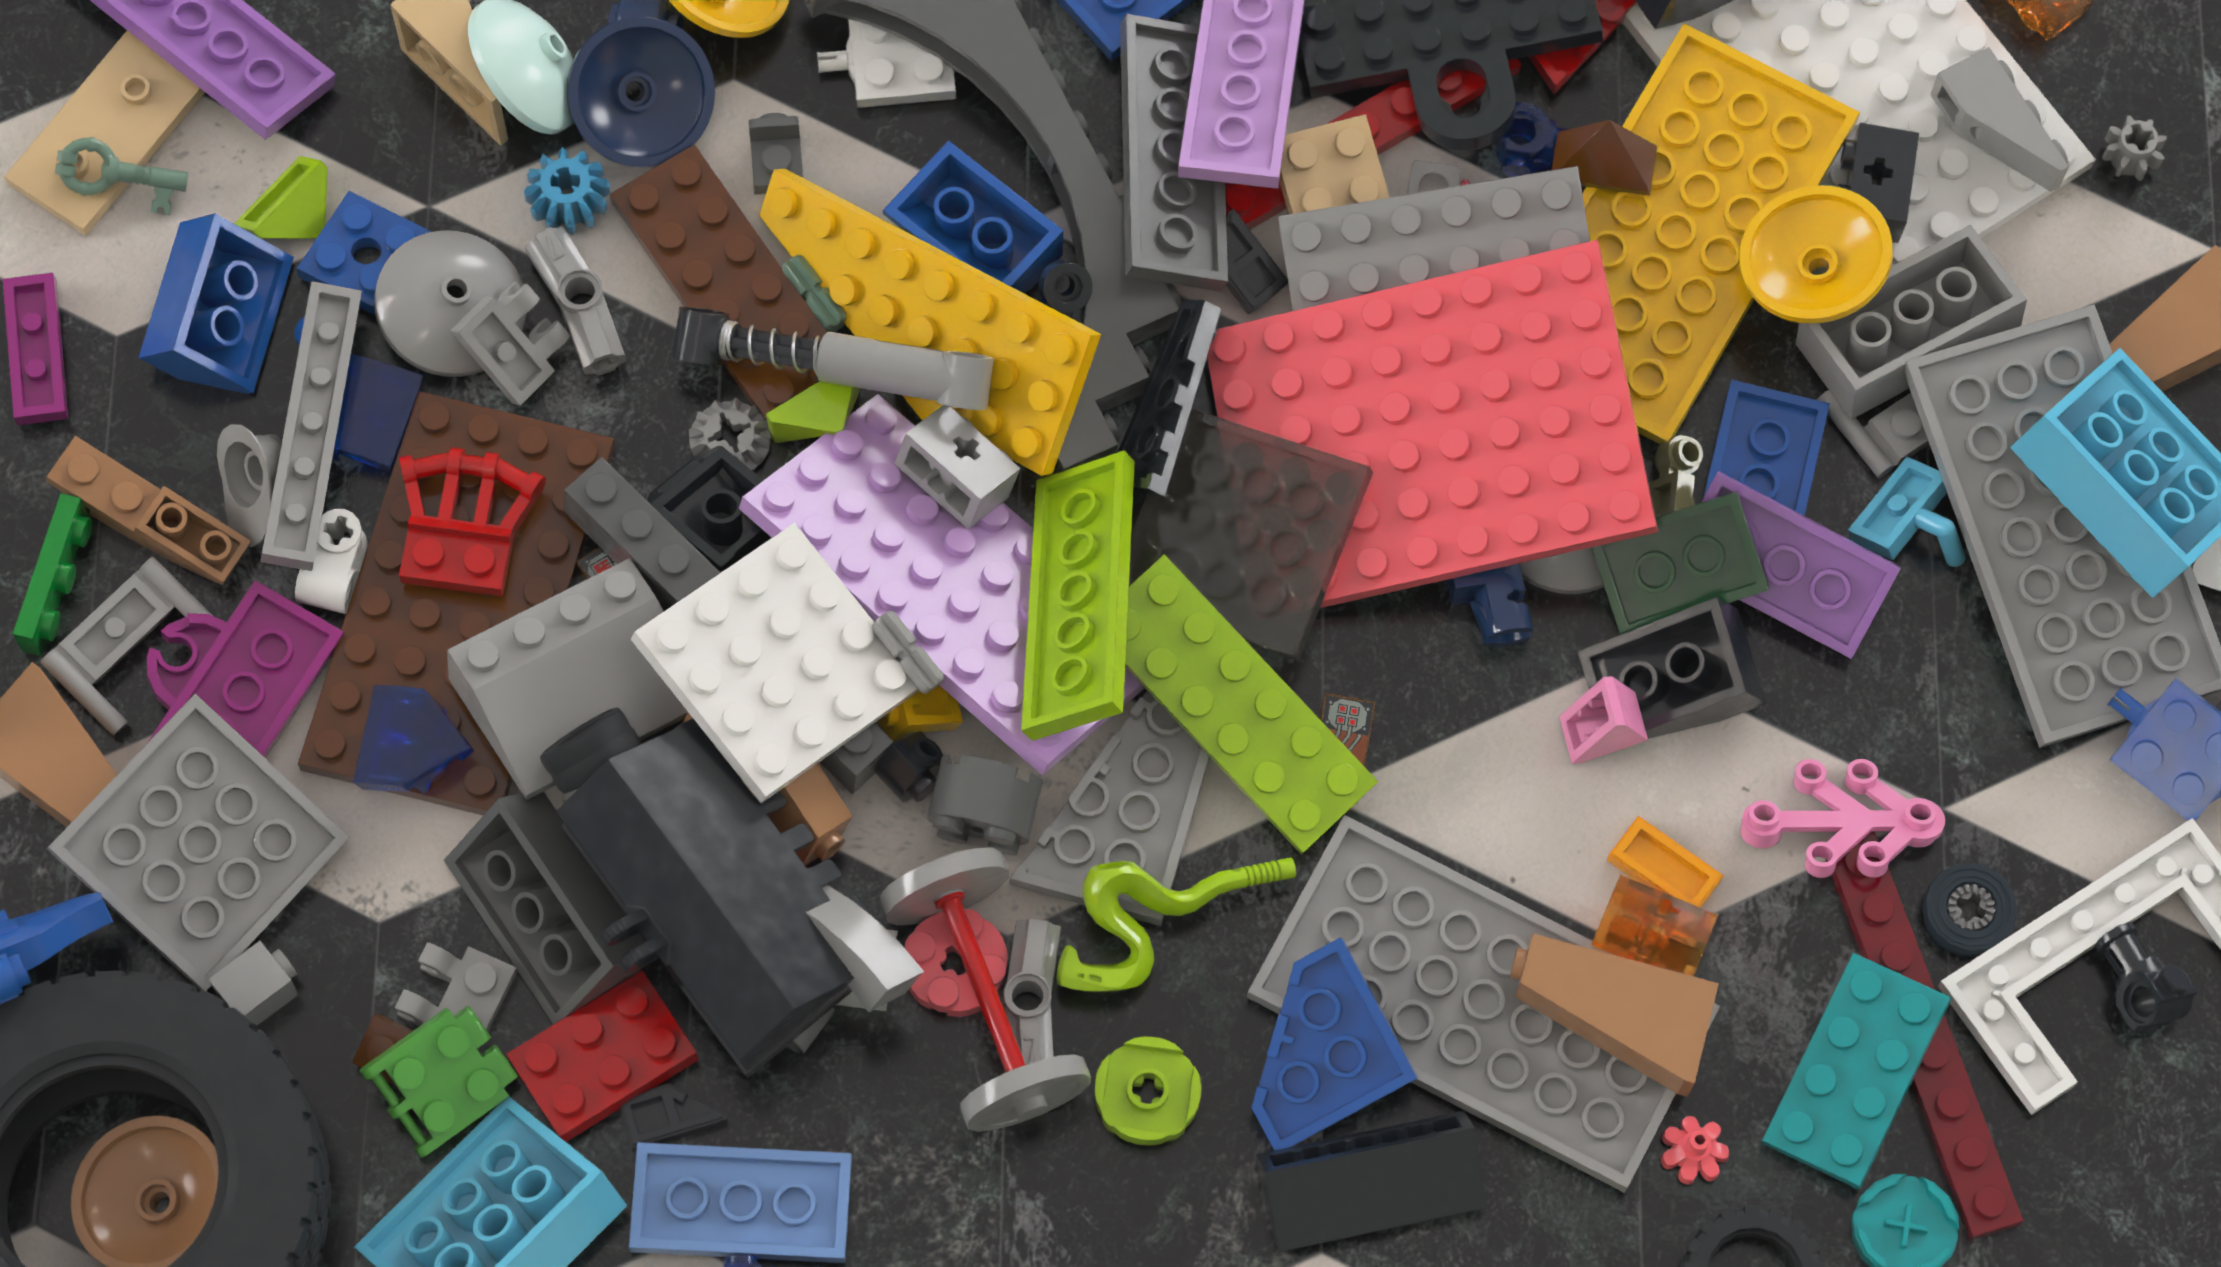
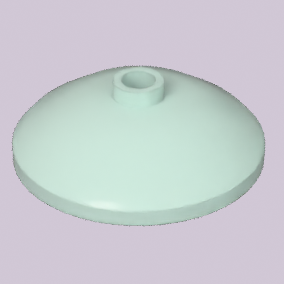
[468,0,573,134]

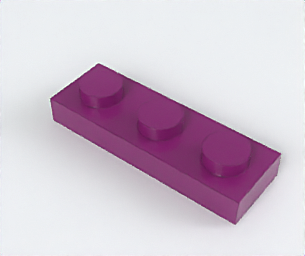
[3,273,68,425]

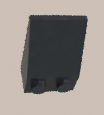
[1578,597,1767,739]

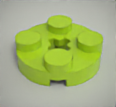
[1094,1037,1201,1145]

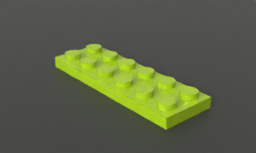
[1021,451,1135,741]
[1125,554,1378,854]

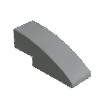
[806,885,924,1013]

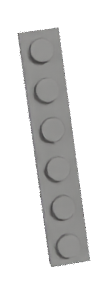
[260,281,362,571]

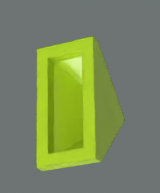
[234,156,328,238]
[766,381,860,443]

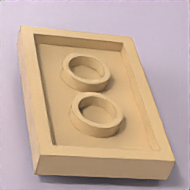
[1279,114,1390,214]

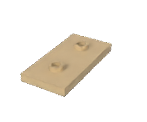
[4,30,205,236]

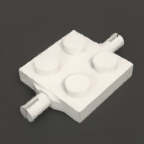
[817,19,956,108]

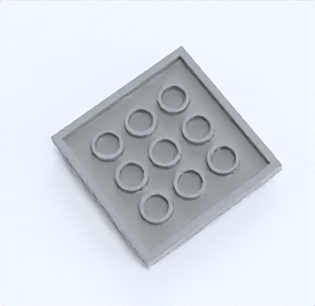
[47,694,350,991]

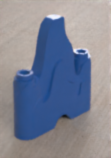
[0,892,113,1005]

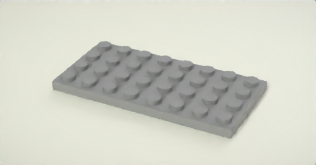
[1904,304,2221,748]
[1247,815,1720,1193]

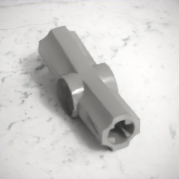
[525,226,626,376]
[1004,918,1061,1065]

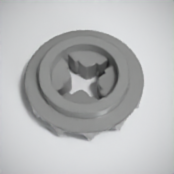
[689,398,771,470]

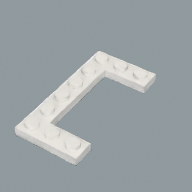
[1938,818,2221,1115]

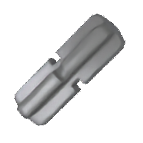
[872,610,944,694]

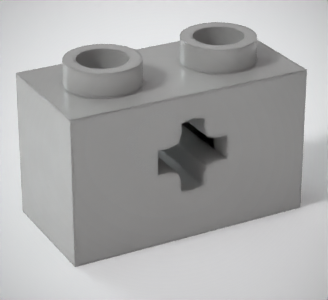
[894,405,1021,529]

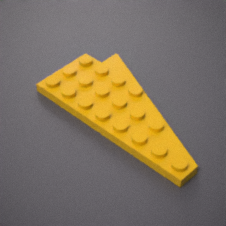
[759,169,1101,476]

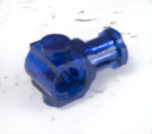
[1495,102,1569,177]

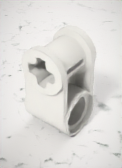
[295,509,368,614]

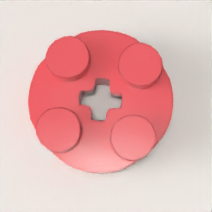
[905,909,1008,1017]

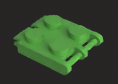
[360,1006,518,1158]

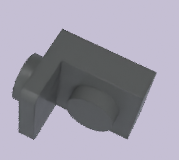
[749,113,803,195]

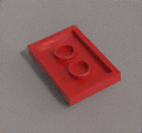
[506,971,699,1142]

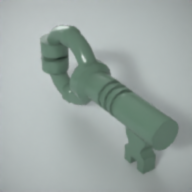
[55,137,188,215]

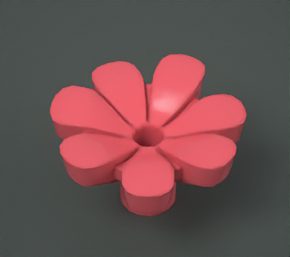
[1660,1116,1729,1185]

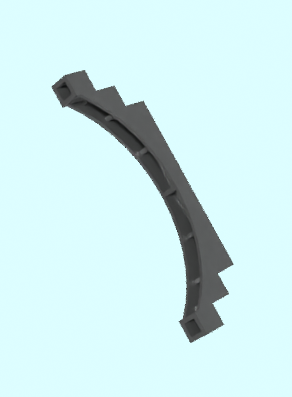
[803,0,1181,474]

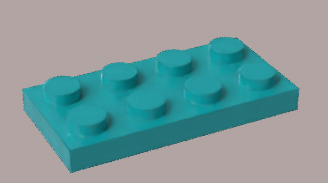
[1762,953,1951,1190]

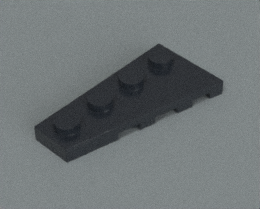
[1117,299,1221,497]

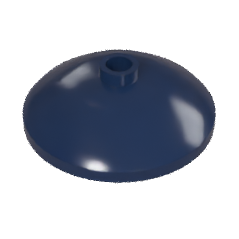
[567,17,715,167]

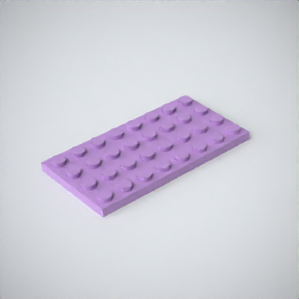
[739,394,1145,776]

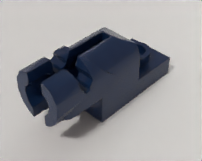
[1446,564,1534,647]

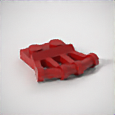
[399,447,546,597]

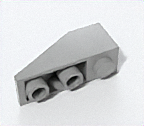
[1930,47,2069,192]

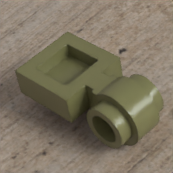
[1649,435,1703,517]

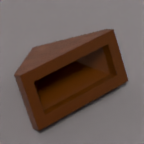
[1552,120,1657,196]

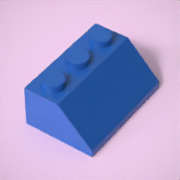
[883,141,1064,293]
[138,213,294,394]

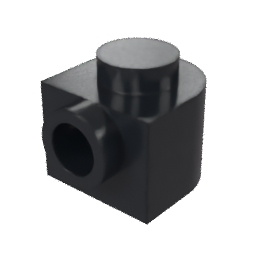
[874,731,943,802]

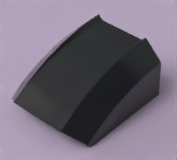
[647,446,772,573]

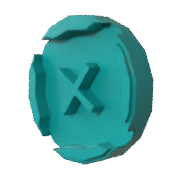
[1851,1174,1959,1267]

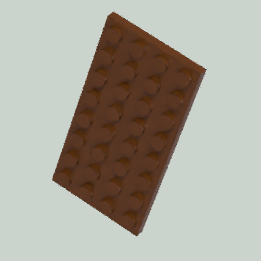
[298,391,615,816]

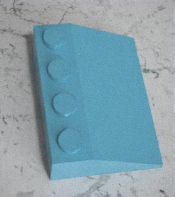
[2010,348,2221,598]
[354,1097,627,1267]

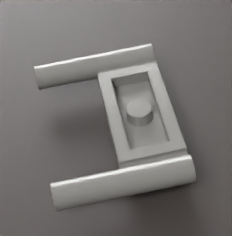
[1817,390,1930,479]
[40,556,213,736]

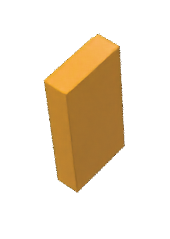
[1607,815,1724,920]

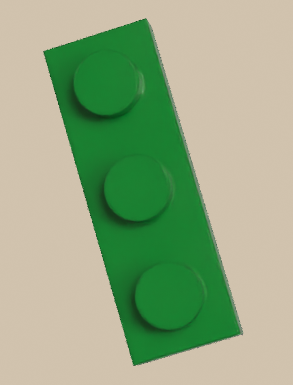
[13,493,92,656]

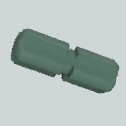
[781,255,847,332]

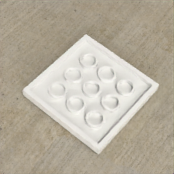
[631,523,919,803]

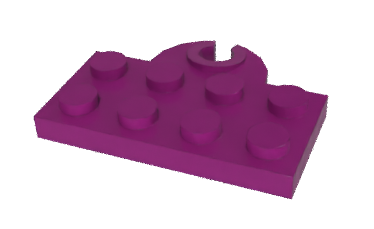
[147,580,344,758]

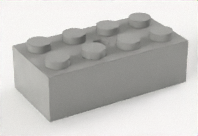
[1796,225,2027,419]

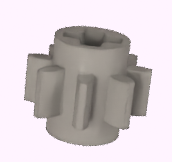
[2102,115,2167,181]

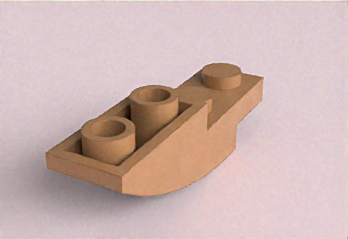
[46,436,251,585]

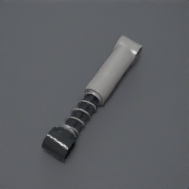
[672,307,994,410]

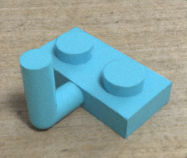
[1848,457,1966,567]

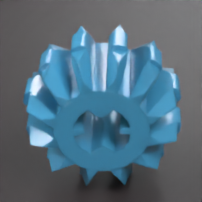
[524,147,610,236]

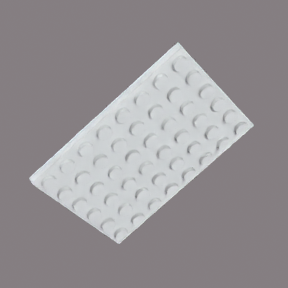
[1622,0,2096,274]

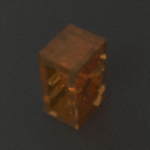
[1591,875,1718,976]

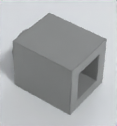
[208,941,298,1026]

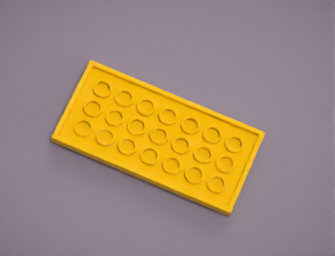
[1582,23,1860,444]

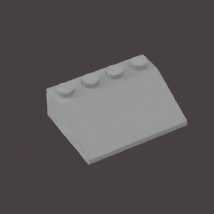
[447,558,688,800]

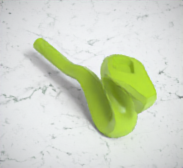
[1057,857,1296,992]

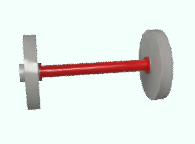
[880,847,1091,1132]

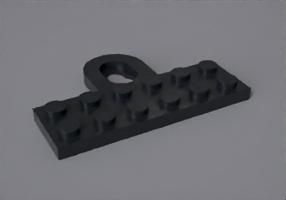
[1299,0,1603,151]

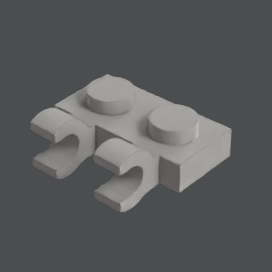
[450,281,571,406]
[395,942,517,1052]

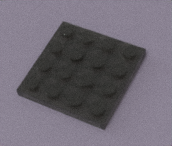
[1129,409,1373,662]

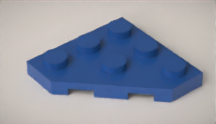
[1251,937,1418,1151]

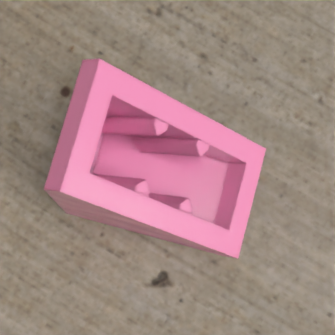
[1559,676,1648,764]

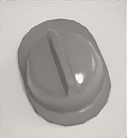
[217,424,282,547]

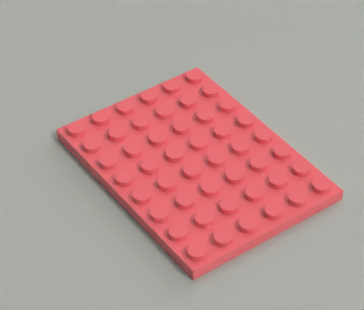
[1207,240,1658,622]

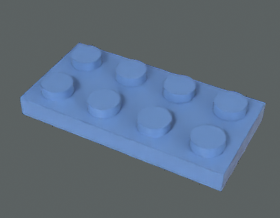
[629,1142,852,1263]

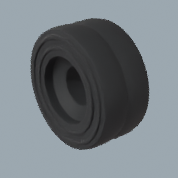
[540,707,641,793]

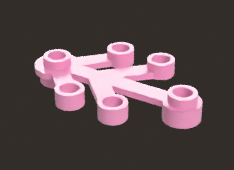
[1740,759,1945,878]

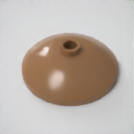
[71,1116,218,1267]

